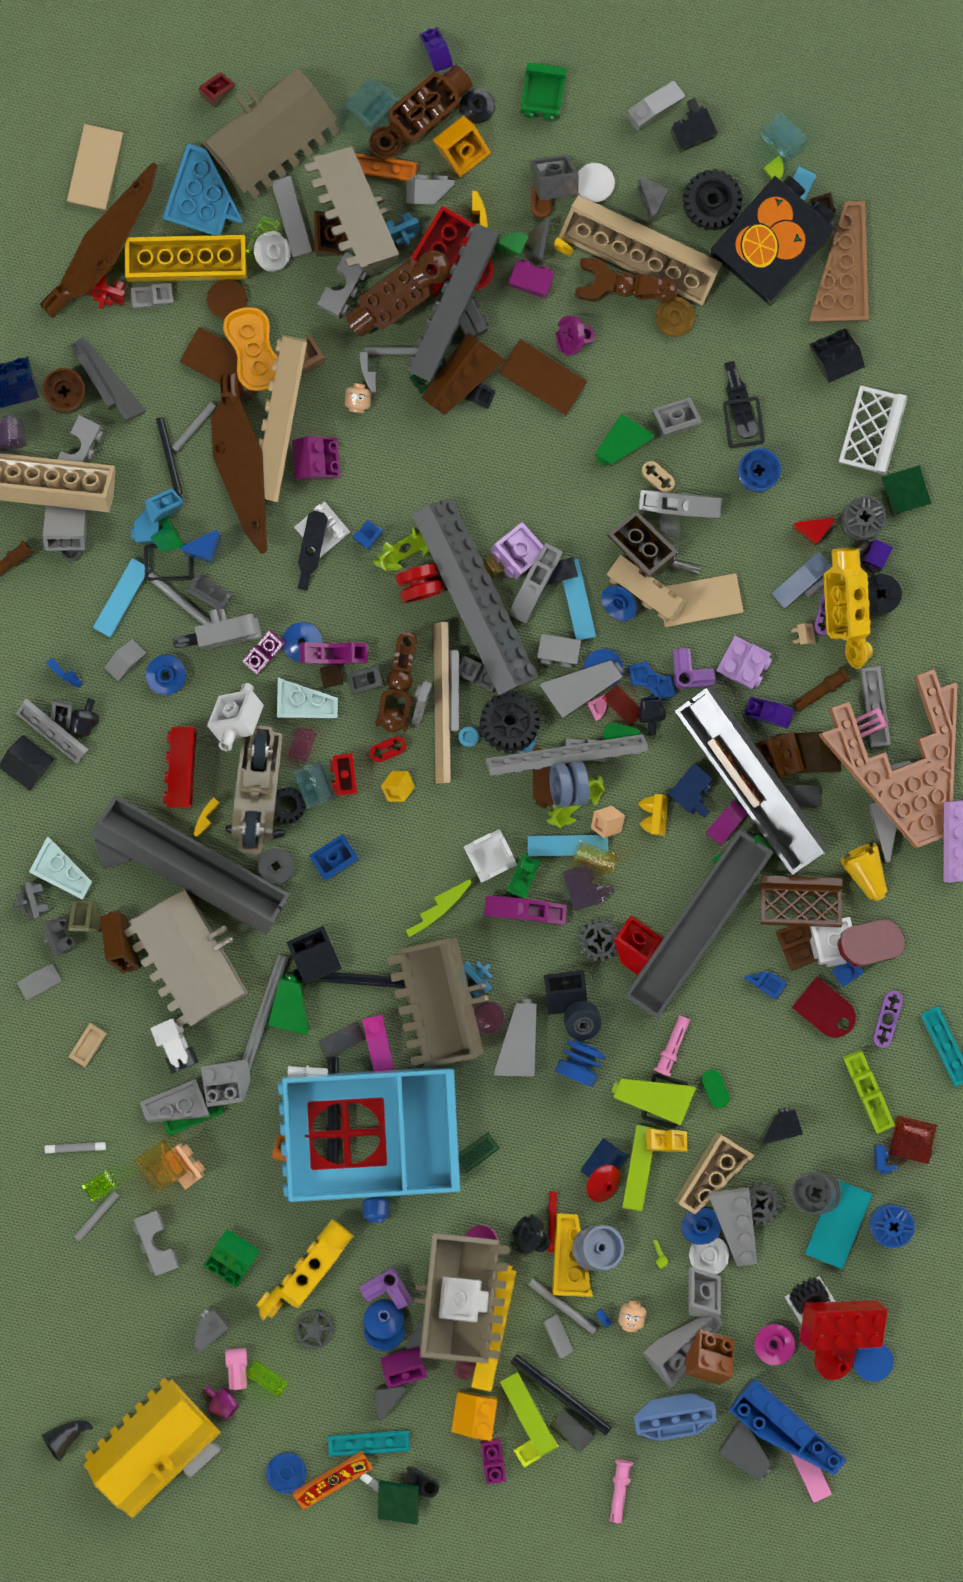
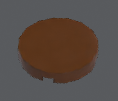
[207,279,247,319]

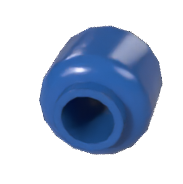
[363,1196,389,1223]

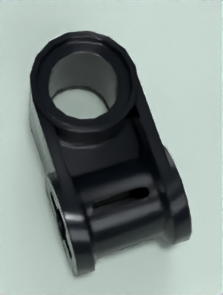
[400,1466,440,1498]

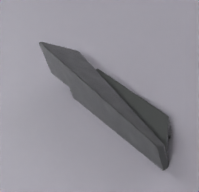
[70,337,146,423]

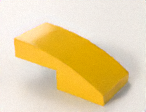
[472,191,488,228]
[194,797,221,838]
[646,1129,688,1152]

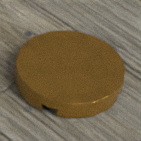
[655,297,695,337]

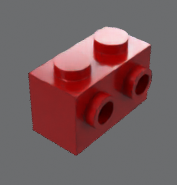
[329,753,358,797]

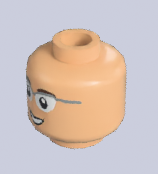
[345,383,372,413]
[618,1300,646,1332]

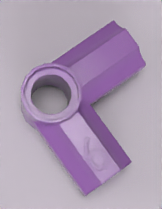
[672,648,715,690]
[359,1268,413,1309]

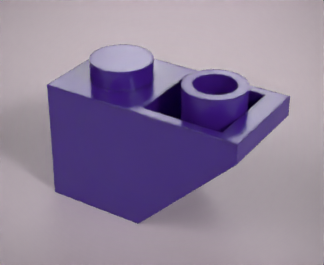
[419,27,454,73]
[744,697,794,729]

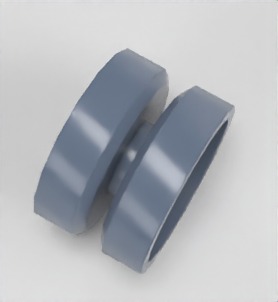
[549,761,589,808]
[572,1225,624,1271]

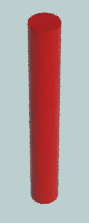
[548,1191,557,1252]

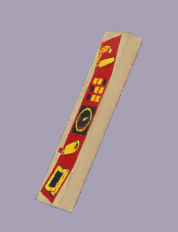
[707,736,763,808]

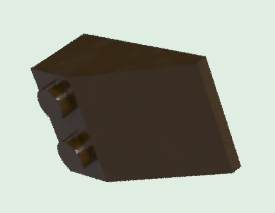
[778,732,841,774]

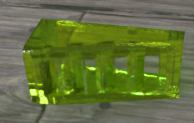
[246,215,281,255]

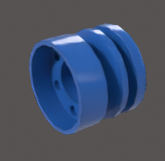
[738,448,781,492]
[555,1040,606,1087]
[868,1203,915,1248]

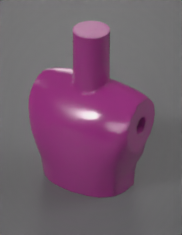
[203,1386,240,1421]

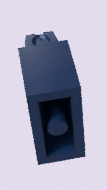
[667,764,712,818]

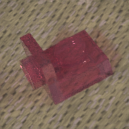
[288,728,317,762]
[453,1360,476,1380]

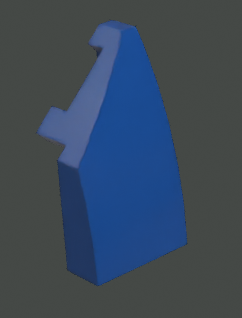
[46,658,83,688]
[744,971,787,1000]

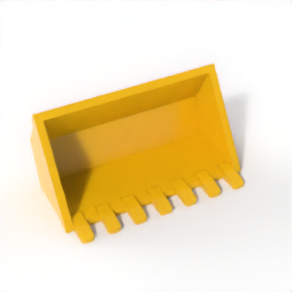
[84,1378,221,1518]

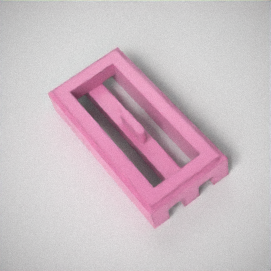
[855,708,888,738]

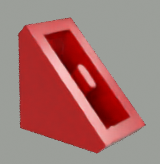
[793,518,835,546]

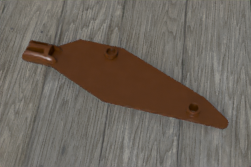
[40,162,158,318]
[211,372,267,554]

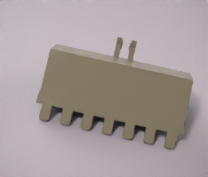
[202,69,339,198]
[304,146,399,277]
[124,890,248,1027]
[386,937,489,1068]
[414,1233,510,1363]

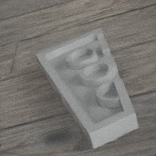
[708,1188,757,1266]

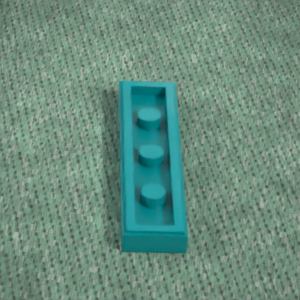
[920,1006,963,1087]
[328,1430,410,1457]

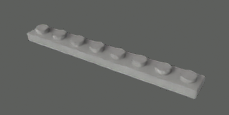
[486,734,648,776]

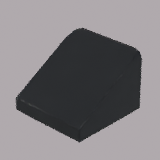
[466,383,496,409]

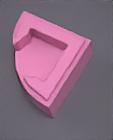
[587,695,607,721]

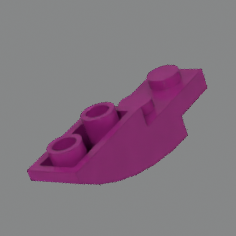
[484,896,567,926]

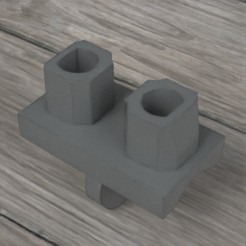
[13,882,48,920]
[42,917,75,957]

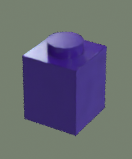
[862,539,893,572]

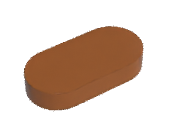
[531,183,551,219]

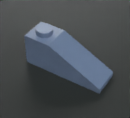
[772,553,831,609]

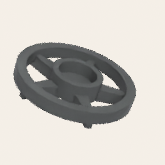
[295,1310,333,1349]

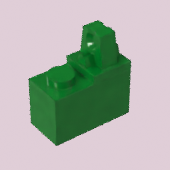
[506,854,541,899]

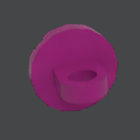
[555,315,595,356]

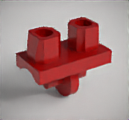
[88,276,125,309]

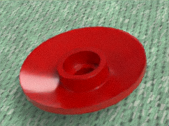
[586,1165,621,1202]

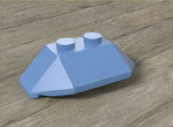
[634,1393,717,1441]

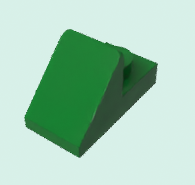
[151,517,184,552]

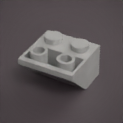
[406,175,454,204]
[201,1059,250,1107]

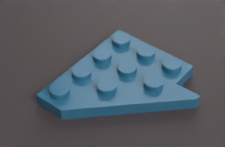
[162,143,243,236]

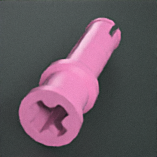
[654,1015,691,1077]
[609,1459,633,1523]

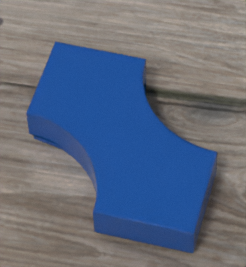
[627,661,676,699]

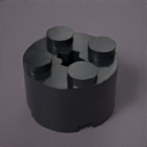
[868,573,902,616]

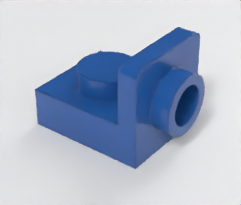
[831,961,864,987]
[874,1145,897,1174]

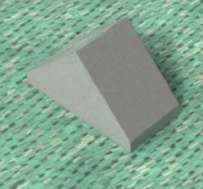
[104,639,147,682]

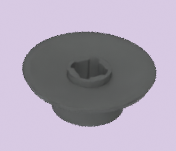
[258,848,294,884]

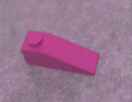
[362,1015,394,1071]

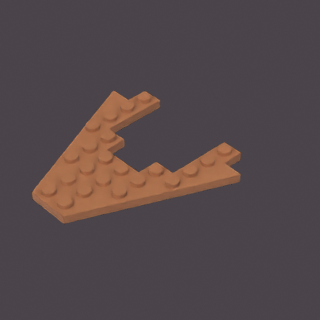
[819,669,958,848]

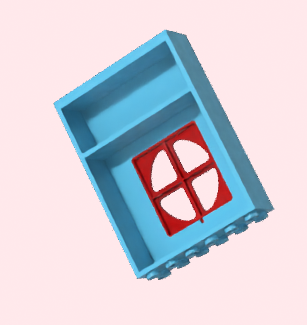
[278,1067,460,1202]

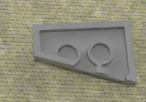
[411,681,432,726]
[140,1079,211,1123]

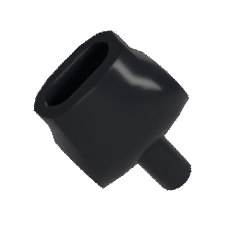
[638,696,666,735]
[70,698,99,736]

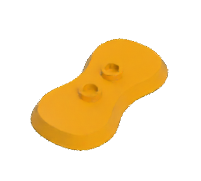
[223,307,278,391]

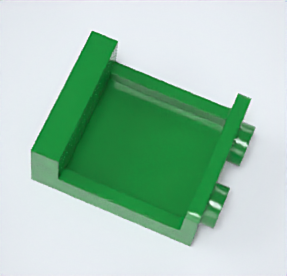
[520,62,567,121]

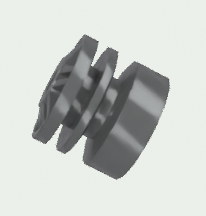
[841,496,886,542]
[791,1172,842,1214]

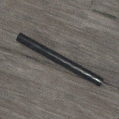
[156,417,183,496]

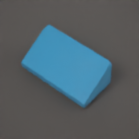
[145,488,184,523]

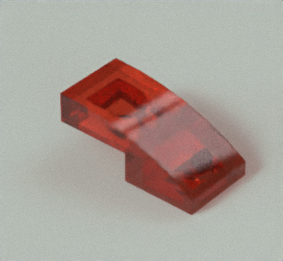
[602,684,639,726]

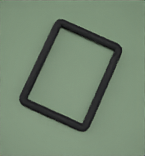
[723,396,765,448]
[144,544,193,581]
[641,1073,688,1128]

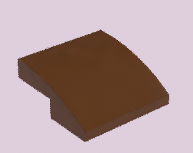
[754,732,805,778]
[775,917,818,972]

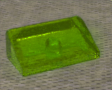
[246,1360,288,1397]

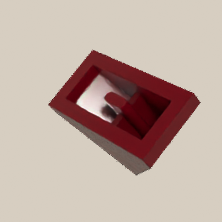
[198,72,235,108]

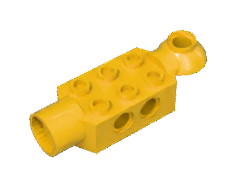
[823,547,873,669]
[256,1219,354,1321]

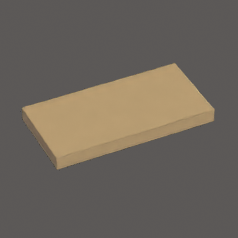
[67,124,124,211]
[663,573,744,628]

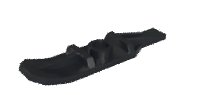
[724,361,758,439]
[298,511,328,591]

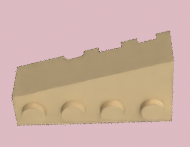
[606,555,687,622]
[674,1132,754,1214]

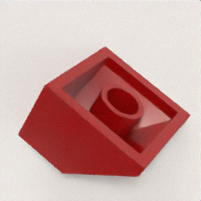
[614,915,663,975]

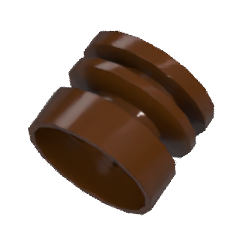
[43,368,85,414]

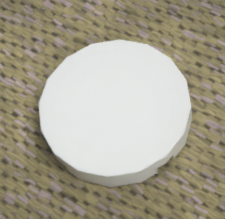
[578,163,615,203]
[254,231,291,272]
[689,1238,729,1275]

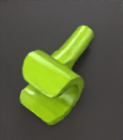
[653,1239,668,1269]

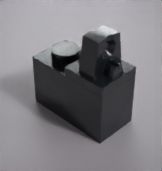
[670,98,717,153]

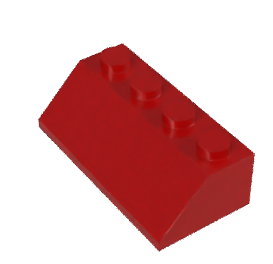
[163,727,197,810]

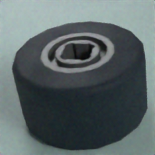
[564,1001,601,1040]

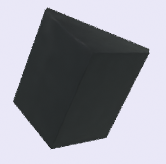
[0,735,54,791]

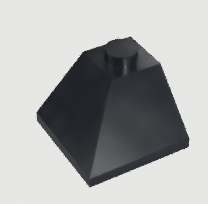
[759,1107,803,1144]

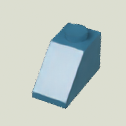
[131,508,160,544]

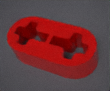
[370,736,406,763]

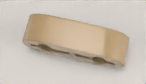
[641,461,675,492]

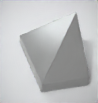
[17,964,62,1001]

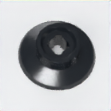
[460,89,495,124]

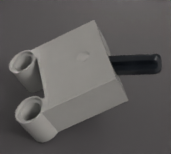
[173,609,262,651]

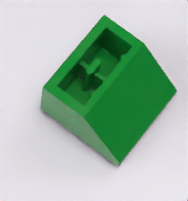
[203,1229,260,1288]

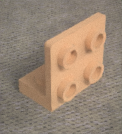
[161,1143,205,1190]

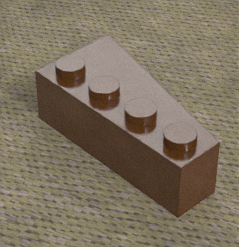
[421,333,505,415]

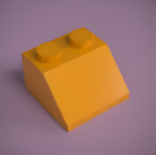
[433,116,491,177]
[451,1391,497,1441]

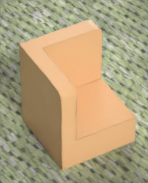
[591,806,625,838]

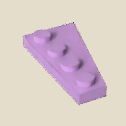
[944,800,963,883]

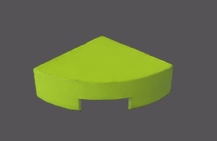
[763,156,784,179]

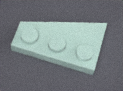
[277,678,338,719]
[29,836,92,900]

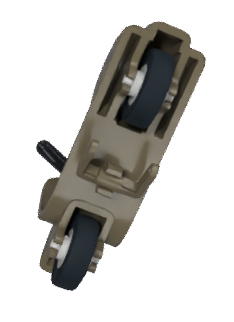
[225,725,285,857]

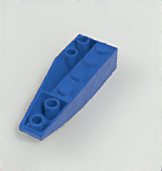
[729,1378,847,1475]

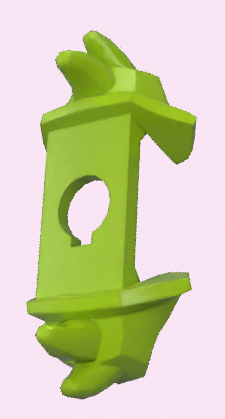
[373,528,430,572]
[546,775,605,828]

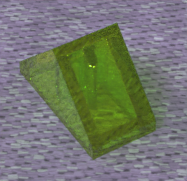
[82,1169,120,1202]

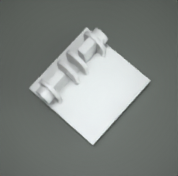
[294,502,350,557]

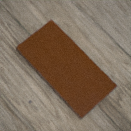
[179,327,255,401]
[499,339,587,416]

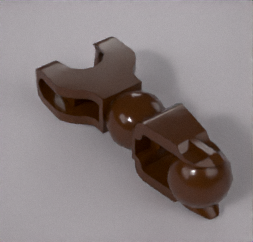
[574,258,678,303]
[375,631,417,732]

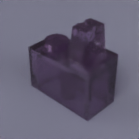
[563,865,615,911]

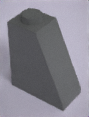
[718,1420,771,1481]

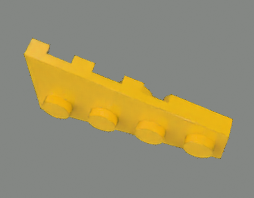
[552,1213,593,1297]

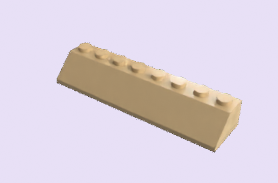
[559,195,722,306]
[259,335,307,502]
[0,453,115,512]

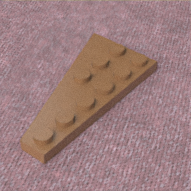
[808,201,869,323]

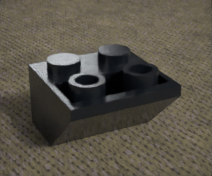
[809,328,865,383]
[286,926,342,985]
[543,970,587,1015]

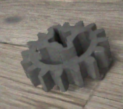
[577,919,618,962]
[745,1181,781,1226]

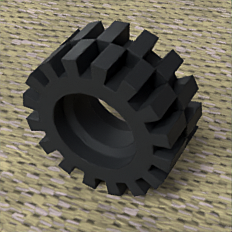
[274,787,306,824]
[789,1278,829,1315]

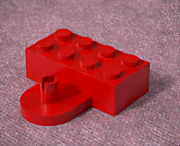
[411,205,494,298]
[799,1300,888,1380]

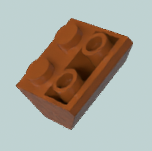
[685,1329,735,1385]

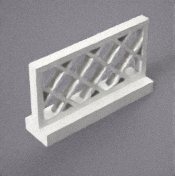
[839,385,907,475]

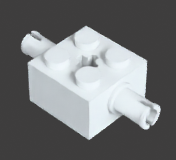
[207,683,264,751]

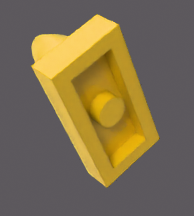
[638,794,669,836]

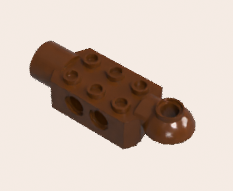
[369,65,473,159]
[346,251,450,337]

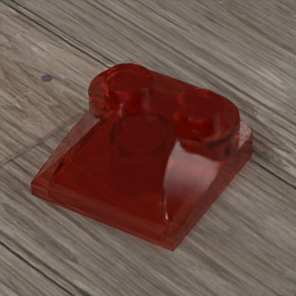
[888,1115,937,1164]

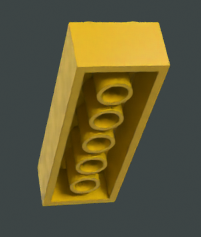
[125,235,247,282]

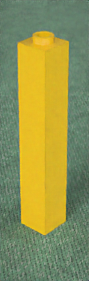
[471,1265,516,1392]

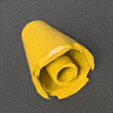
[840,843,887,901]

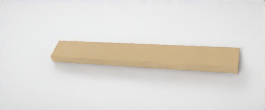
[433,622,451,784]

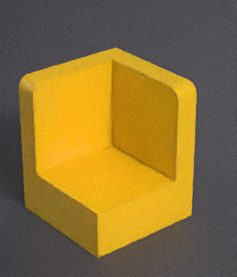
[381,771,415,802]

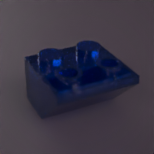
[0,357,39,408]

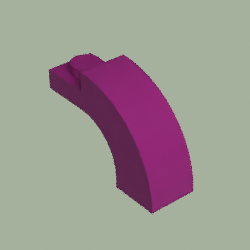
[300,642,368,665]

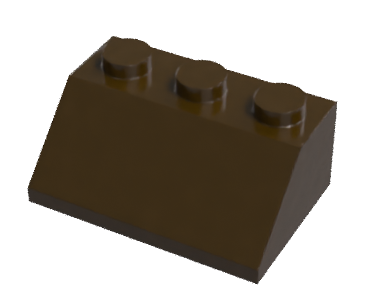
[607,511,678,577]

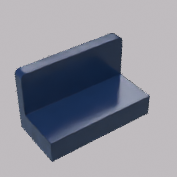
[581,1138,629,1177]

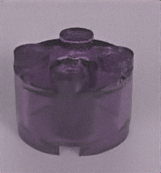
[0,415,26,451]

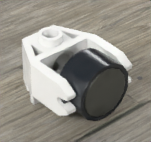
[151,1018,199,1074]

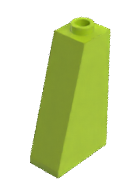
[611,1078,696,1125]

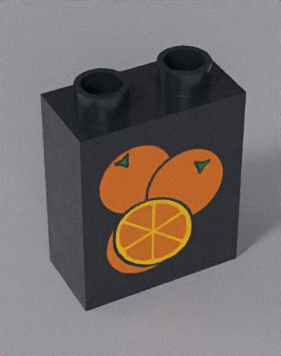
[710,175,836,306]

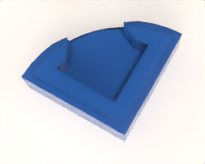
[594,1308,612,1328]

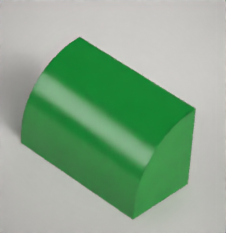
[494,232,529,258]

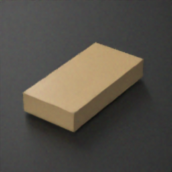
[68,1023,108,1068]

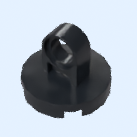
[510,1215,551,1255]

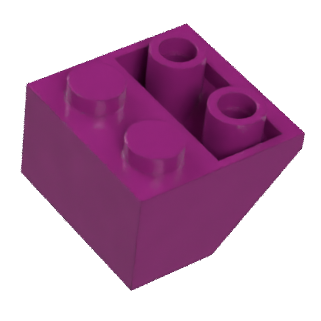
[292,436,341,480]

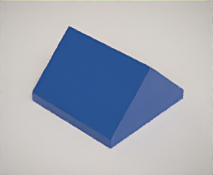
[181,529,221,564]
[309,834,359,881]

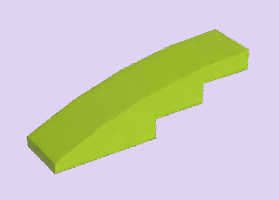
[406,879,472,938]
[842,1049,895,1134]
[622,1125,656,1212]
[500,1372,558,1457]

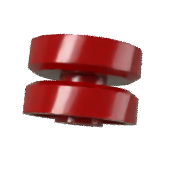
[395,564,444,603]

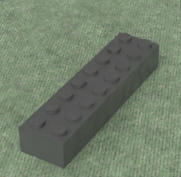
[407,223,501,382]

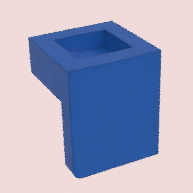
[353,520,383,551]

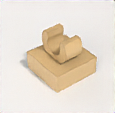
[791,623,816,645]

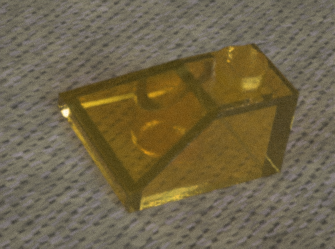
[134,1139,187,1193]

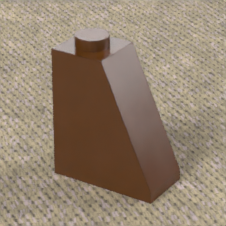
[533,746,569,809]
[101,911,141,974]

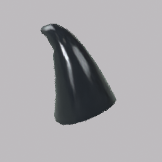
[41,1420,93,1462]

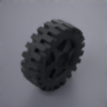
[683,169,743,231]
[480,692,540,753]

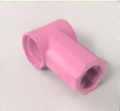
[225,1348,247,1390]

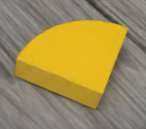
[553,237,574,257]

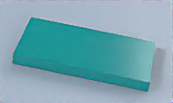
[804,1180,872,1269]

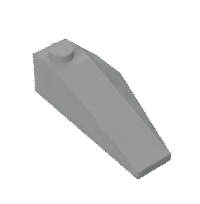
[643,1316,723,1388]

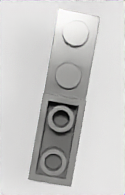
[639,489,722,518]
[508,543,564,623]

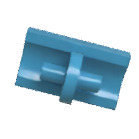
[386,213,421,248]
[463,961,492,998]

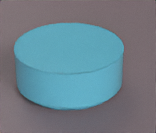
[459,727,479,747]

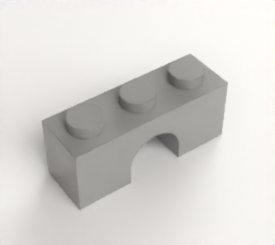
[317,252,367,319]
[57,415,103,463]
[132,1209,180,1276]

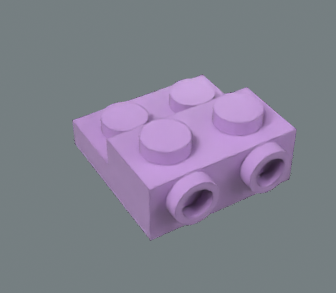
[490,522,543,580]
[716,636,772,690]

